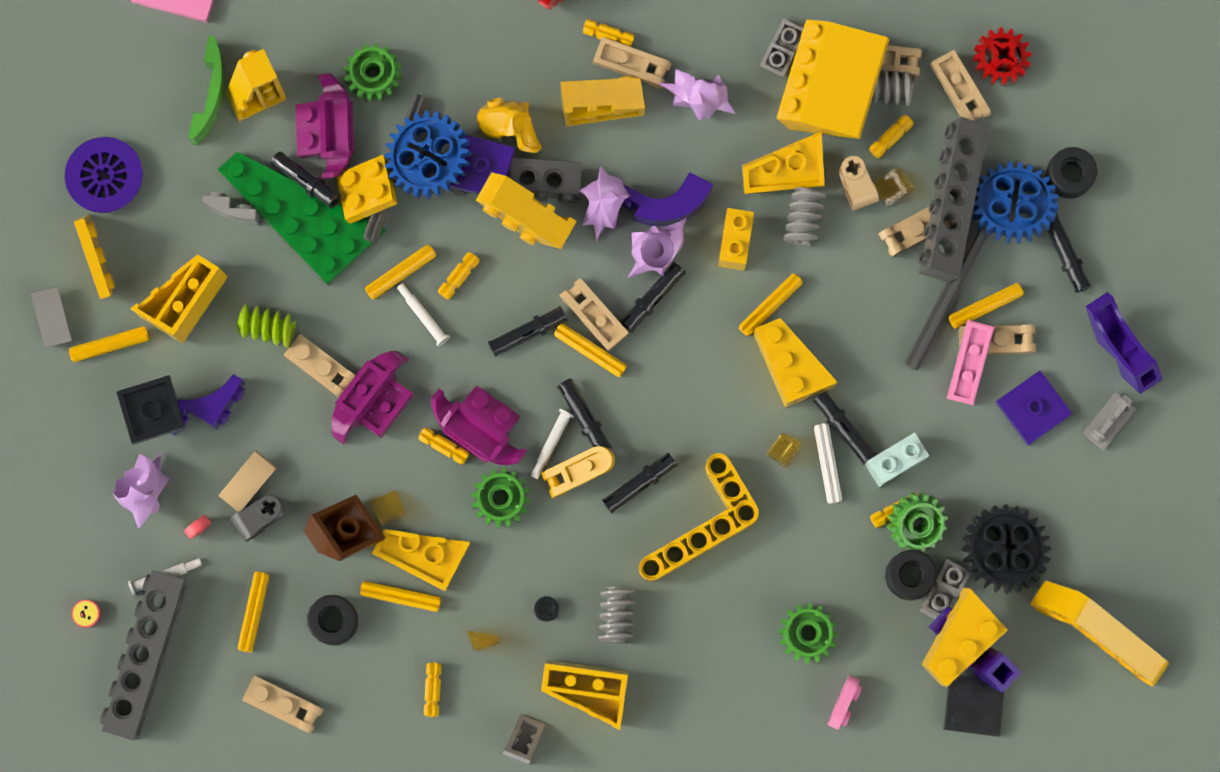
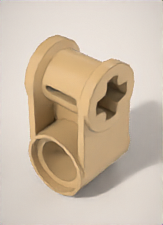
[838,156,879,211]

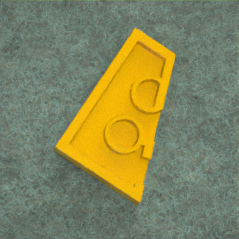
[742,132,825,194]
[74,214,115,299]
[372,529,471,592]

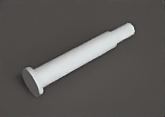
[397,283,450,347]
[531,409,574,480]
[128,558,202,596]

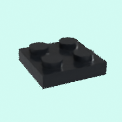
[116,375,186,445]
[943,675,1004,737]

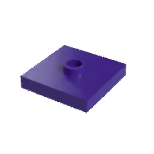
[449,135,515,195]
[995,370,1072,446]

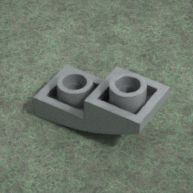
[760,19,804,78]
[202,192,259,226]
[30,286,72,348]
[920,559,971,619]

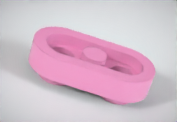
[828,675,863,730]

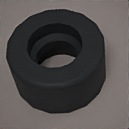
[1046,147,1097,199]
[885,549,937,601]
[307,595,358,645]

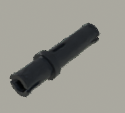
[271,151,341,209]
[1047,214,1091,293]
[620,262,686,333]
[488,306,568,357]
[557,378,613,450]
[812,391,877,465]
[602,452,678,514]

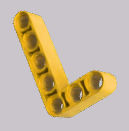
[639,453,759,582]
[1030,581,1169,687]

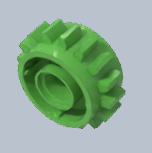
[344,43,403,103]
[471,468,531,529]
[887,492,948,552]
[777,603,838,664]

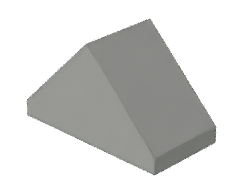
[503,714,546,765]

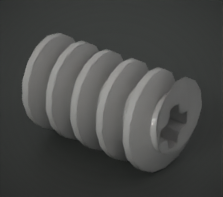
[873,70,914,106]
[783,187,826,247]
[598,587,635,644]

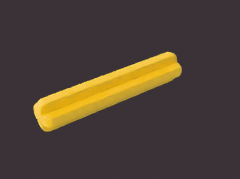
[365,244,436,300]
[739,273,803,337]
[948,283,1024,329]
[554,323,626,377]
[69,326,149,362]
[237,571,269,653]
[360,581,441,612]

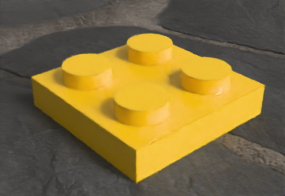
[337,155,397,224]

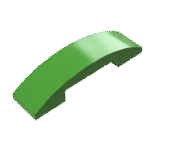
[188,35,225,145]

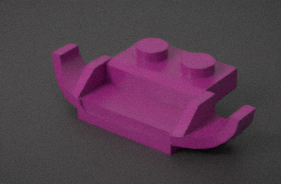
[295,73,355,179]
[332,351,414,445]
[431,385,527,465]

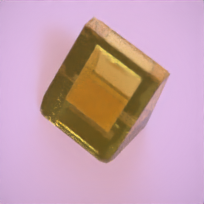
[874,168,914,206]
[371,490,406,526]
[467,631,500,652]

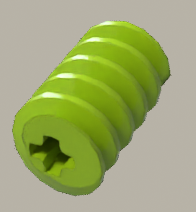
[236,303,297,348]

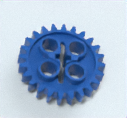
[384,110,472,199]
[973,161,1059,244]

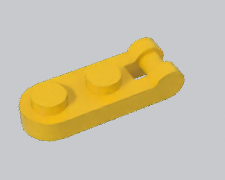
[541,446,615,499]

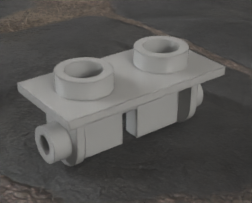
[1082,392,1136,450]

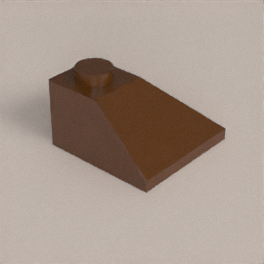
[303,495,386,562]

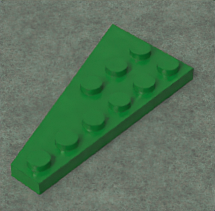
[217,151,387,286]

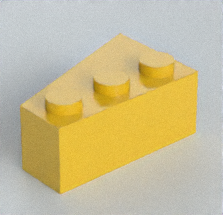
[225,49,287,122]
[560,75,645,127]
[476,172,577,249]
[130,254,228,344]
[754,318,838,408]
[921,588,1007,687]
[541,659,628,730]

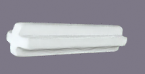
[814,423,842,504]

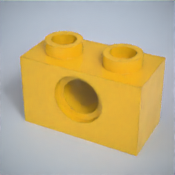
[718,208,754,271]

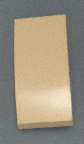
[218,450,277,512]

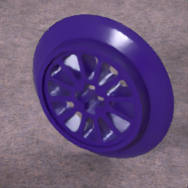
[65,137,143,213]

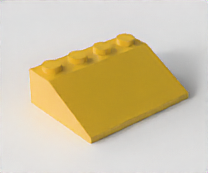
[776,19,890,139]

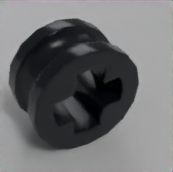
[534,596,559,622]

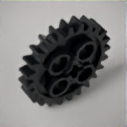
[961,504,1052,594]

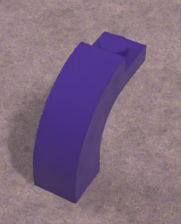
[621,172,713,227]
[928,607,1022,693]

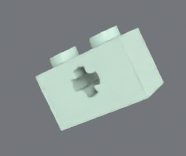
[865,433,929,488]

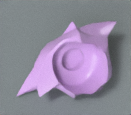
[659,69,735,121]
[579,166,630,242]
[627,218,686,278]
[113,452,170,529]

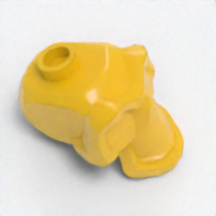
[476,98,542,153]

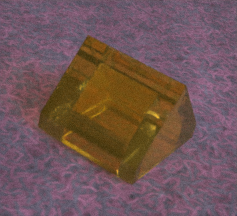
[766,433,802,469]

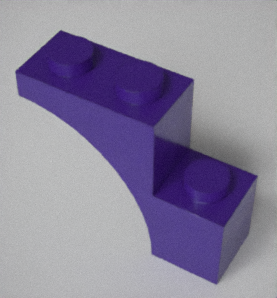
[1085,292,1163,394]
[171,374,246,436]

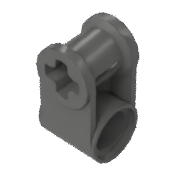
[230,495,285,542]

